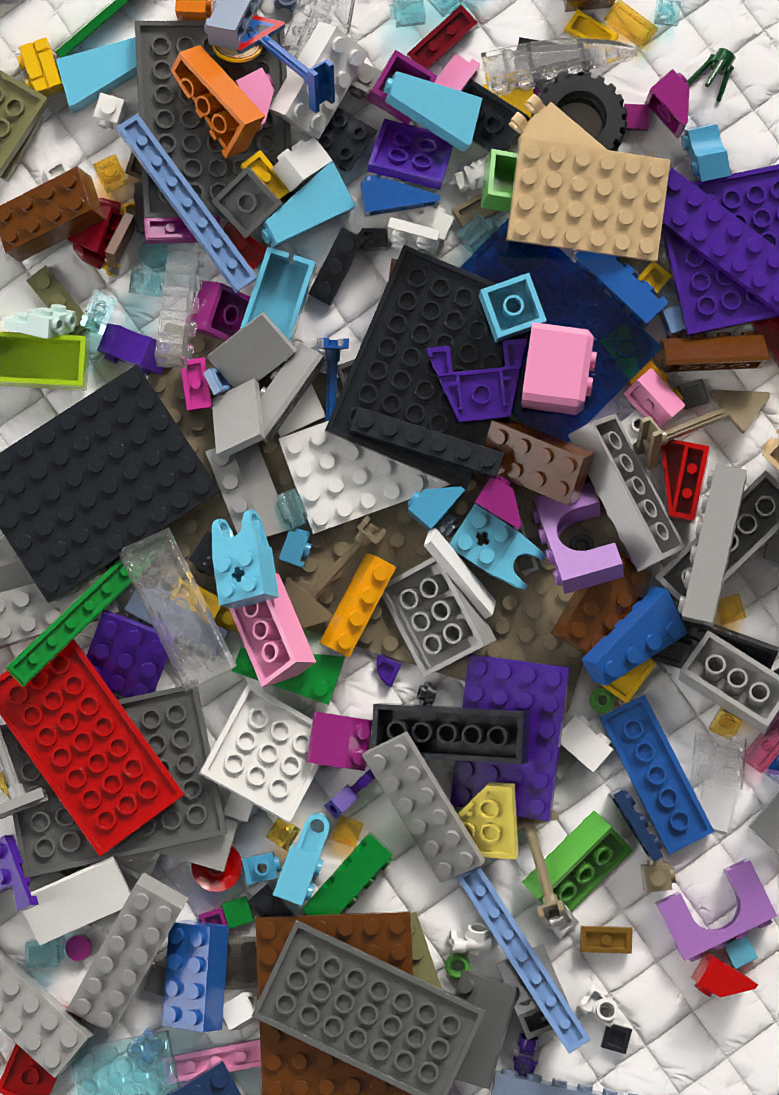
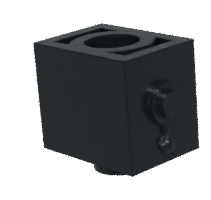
[188,530,215,578]

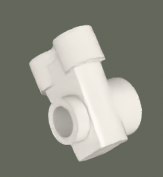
[449,923,491,955]
[576,984,621,1028]

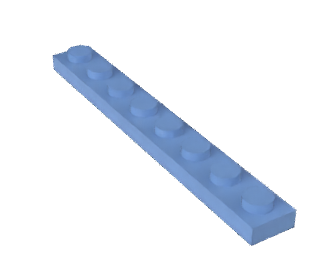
[116,113,257,293]
[456,866,591,1054]

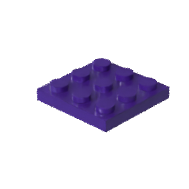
[367,118,454,190]
[86,610,176,698]

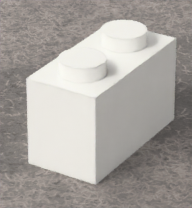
[272,137,333,192]
[560,715,613,772]

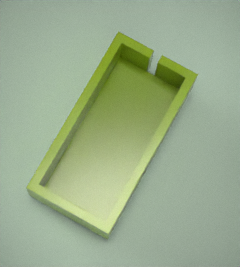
[0,331,90,391]

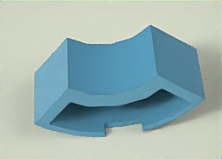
[681,123,731,182]

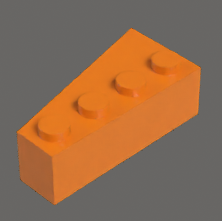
[170,45,265,158]

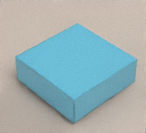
[723,936,758,969]

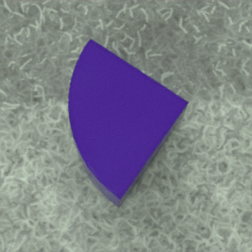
[376,654,401,687]

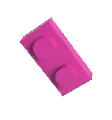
[180,357,212,412]

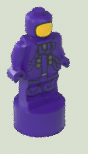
[513,1033,539,1077]

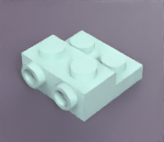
[4,304,77,339]

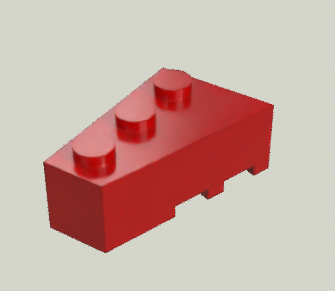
[661,439,710,524]

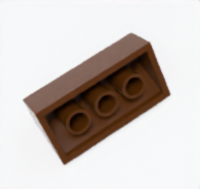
[660,331,769,373]

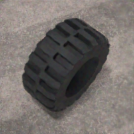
[532,71,628,151]

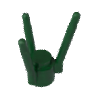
[687,48,736,102]

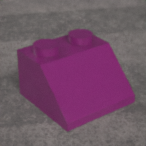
[645,69,690,139]
[187,280,251,341]
[475,475,522,531]
[306,711,372,771]

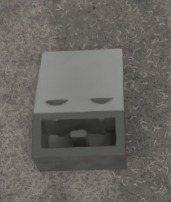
[496,944,569,1040]

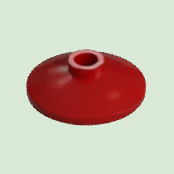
[191,846,242,892]

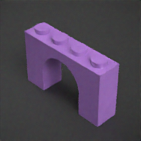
[531,482,624,594]
[655,858,777,962]

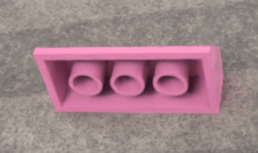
[229,574,316,687]

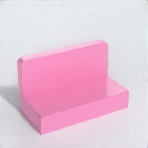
[434,54,480,91]
[623,369,685,428]

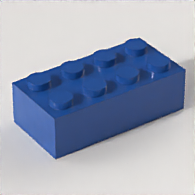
[162,920,229,1033]

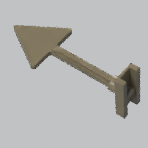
[635,390,770,470]
[285,515,386,629]
[516,809,572,929]

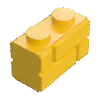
[17,38,64,97]

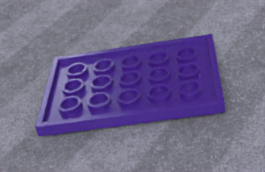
[450,654,570,821]

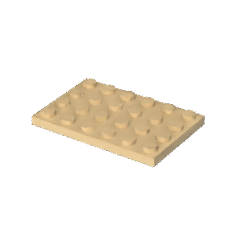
[506,137,670,262]

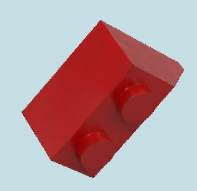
[690,951,758,998]

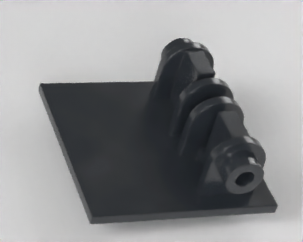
[316,107,378,172]

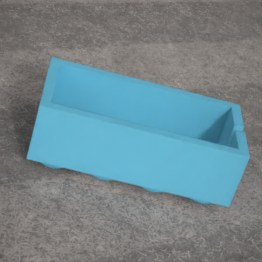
[240,247,317,362]

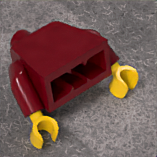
[67,198,136,278]

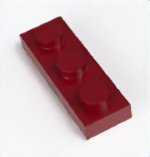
[407,5,478,70]

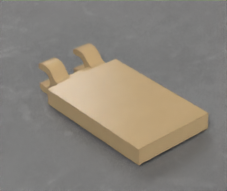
[509,94,607,150]

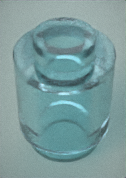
[277,489,308,529]

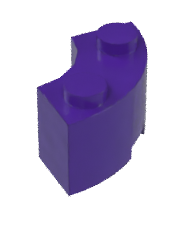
[97,323,172,377]

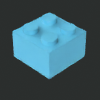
[478,273,547,343]

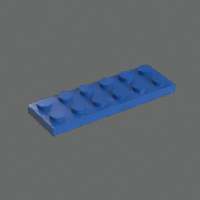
[598,695,715,855]

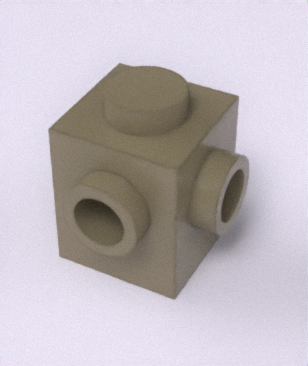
[640,858,676,893]

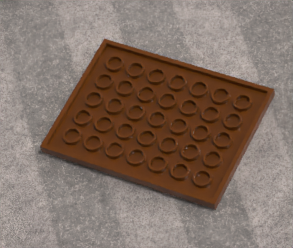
[255,911,414,1095]

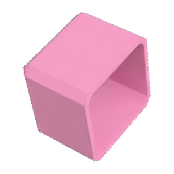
[522,322,597,415]

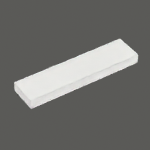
[424,527,496,619]

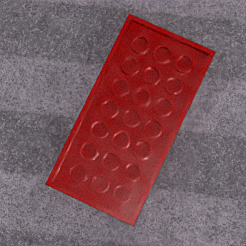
[0,639,185,857]

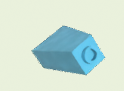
[56,37,137,113]
[384,71,482,152]
[261,162,356,248]

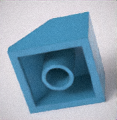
[407,487,465,531]

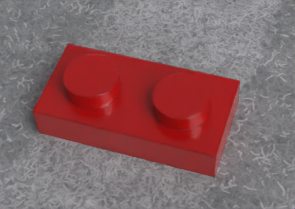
[223,221,267,271]

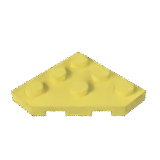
[457,782,519,859]

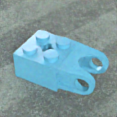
[449,504,546,591]
[212,509,279,609]
[273,813,331,905]

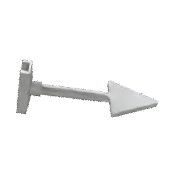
[0,728,49,819]

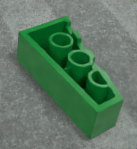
[232,647,346,705]
[301,831,393,915]

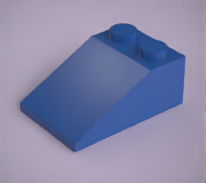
[360,175,441,217]

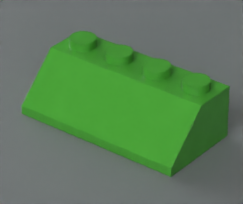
[522,810,633,912]

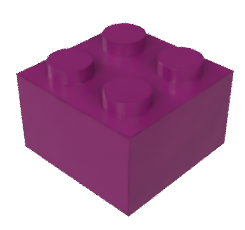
[366,50,438,124]

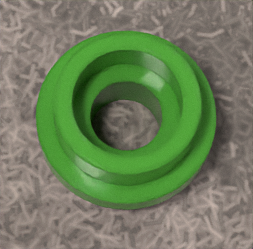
[589,688,615,713]
[445,953,470,979]

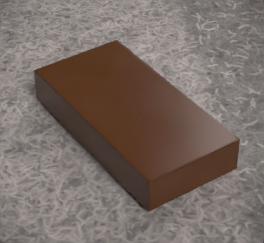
[105,213,135,269]

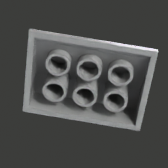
[382,557,496,677]

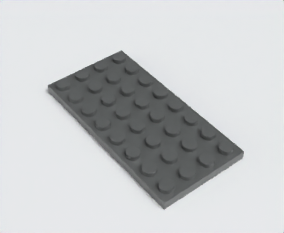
[251,920,486,1095]

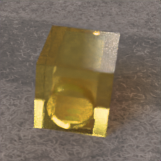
[93,154,129,194]

